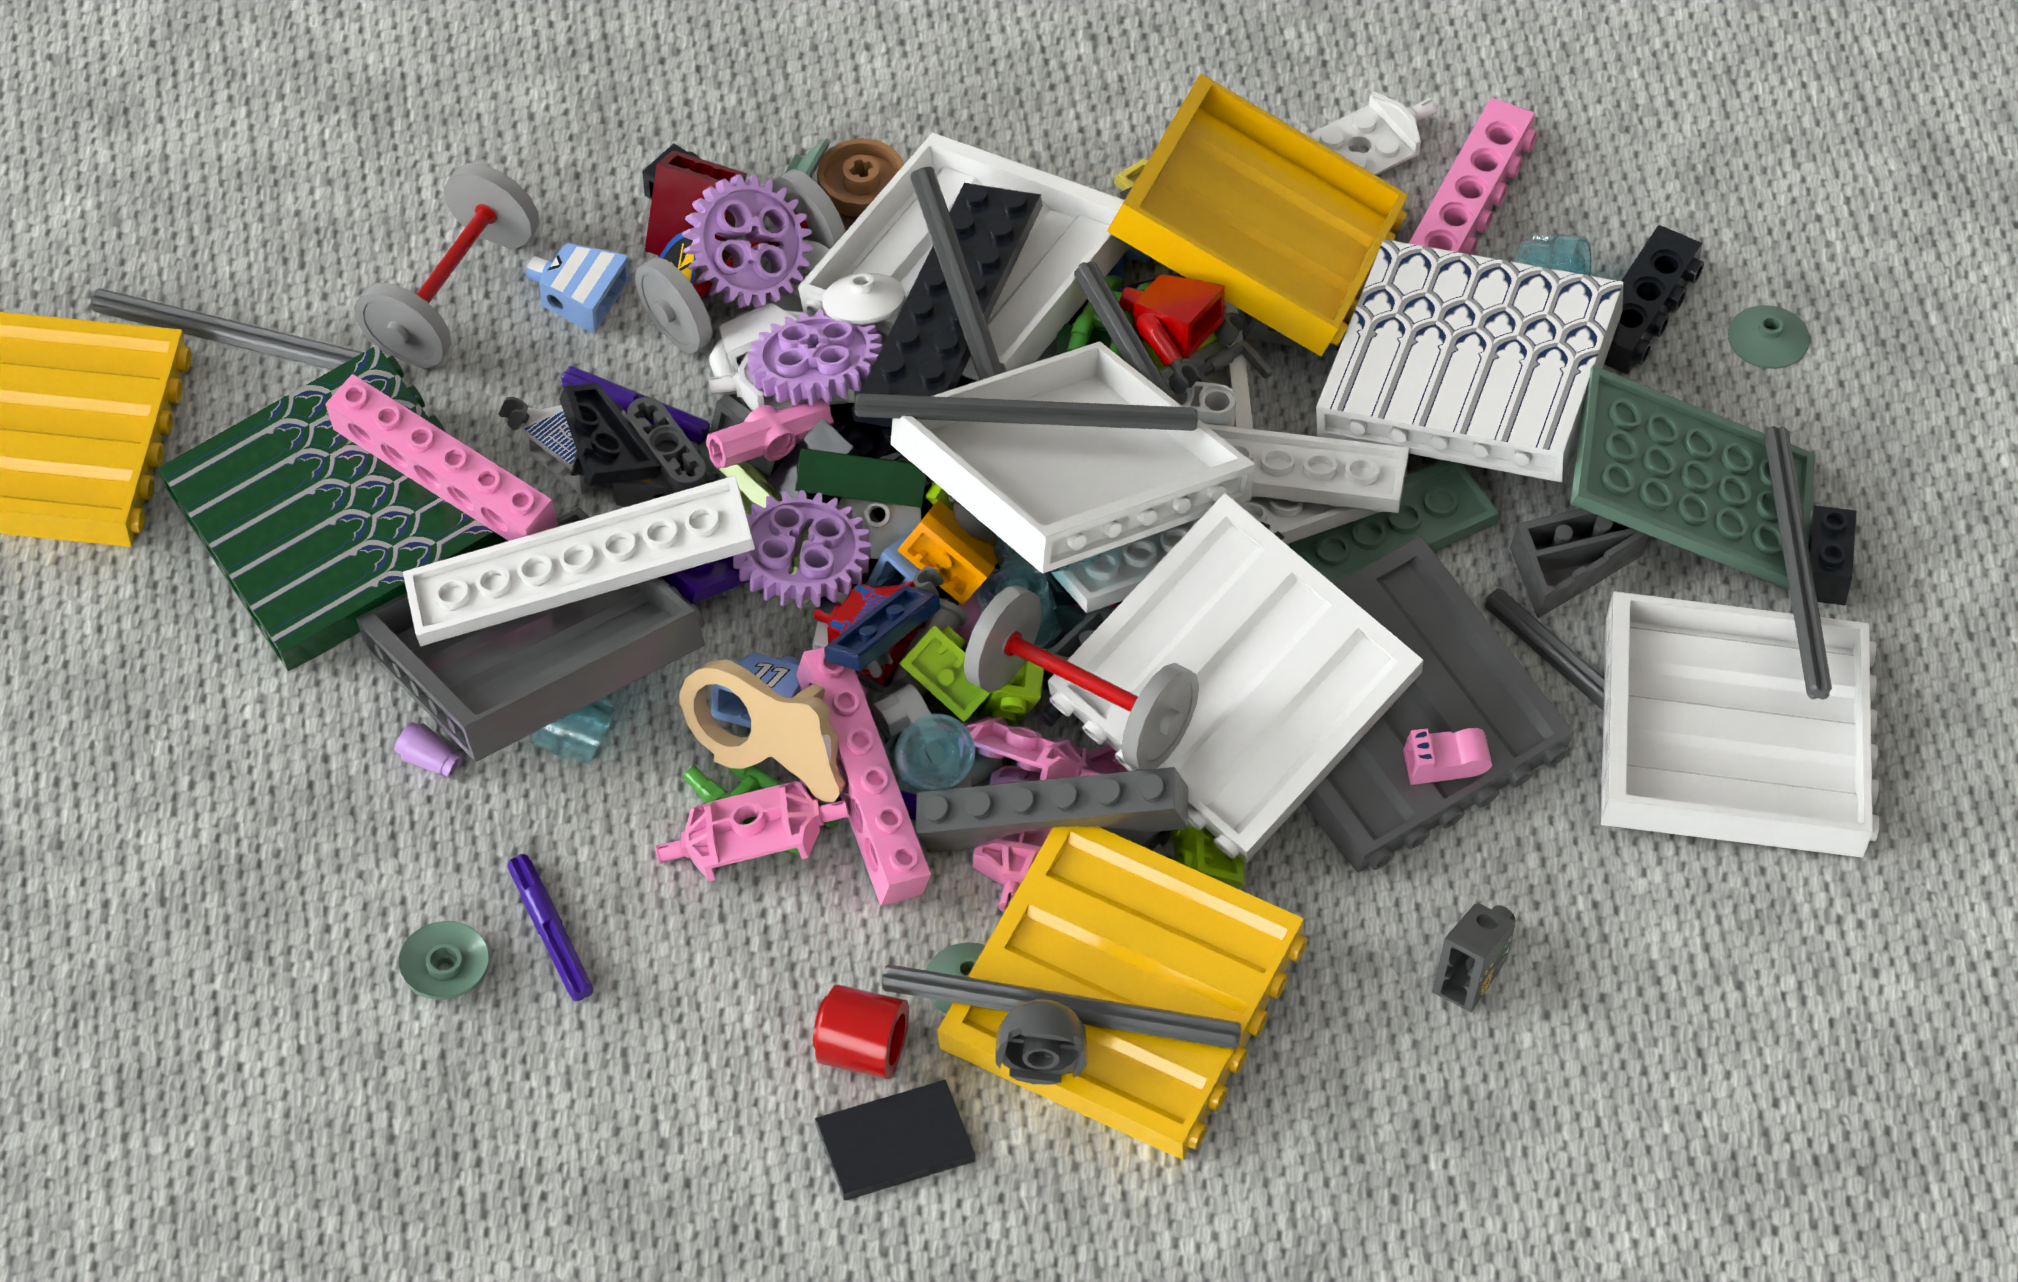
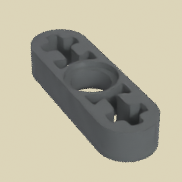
[627,397,707,492]

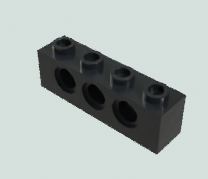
[1604,224,1704,375]

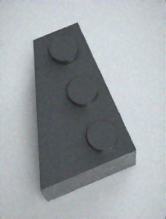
[1510,508,1650,618]

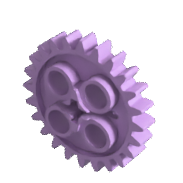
[682,174,813,308]
[747,309,883,406]
[733,490,871,608]

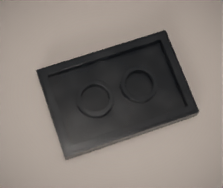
[815,1079,975,1201]

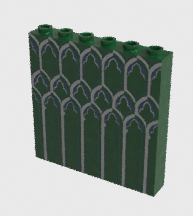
[158,345,508,671]

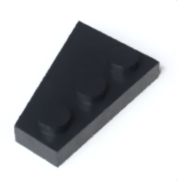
[559,383,662,486]

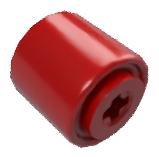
[813,985,909,1079]

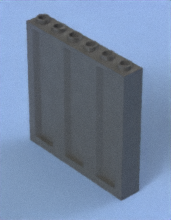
[356,508,705,762]
[1303,535,1574,873]

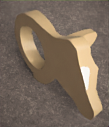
[679,660,846,803]

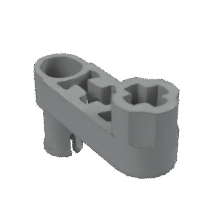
[871,684,1004,790]

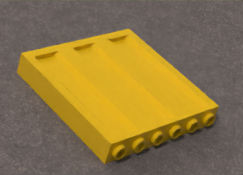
[1107,73,1408,356]
[0,312,192,547]
[937,826,1308,1160]

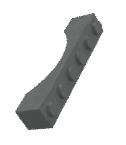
[916,767,1188,853]

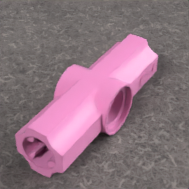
[706,398,834,469]

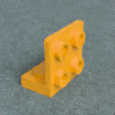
[897,501,1003,605]

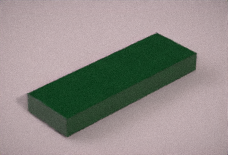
[795,448,926,508]

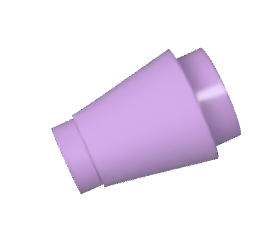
[394,722,462,778]

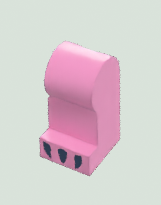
[1403,728,1492,785]

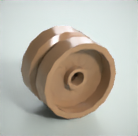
[817,138,904,231]

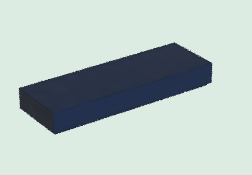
[824,585,940,671]

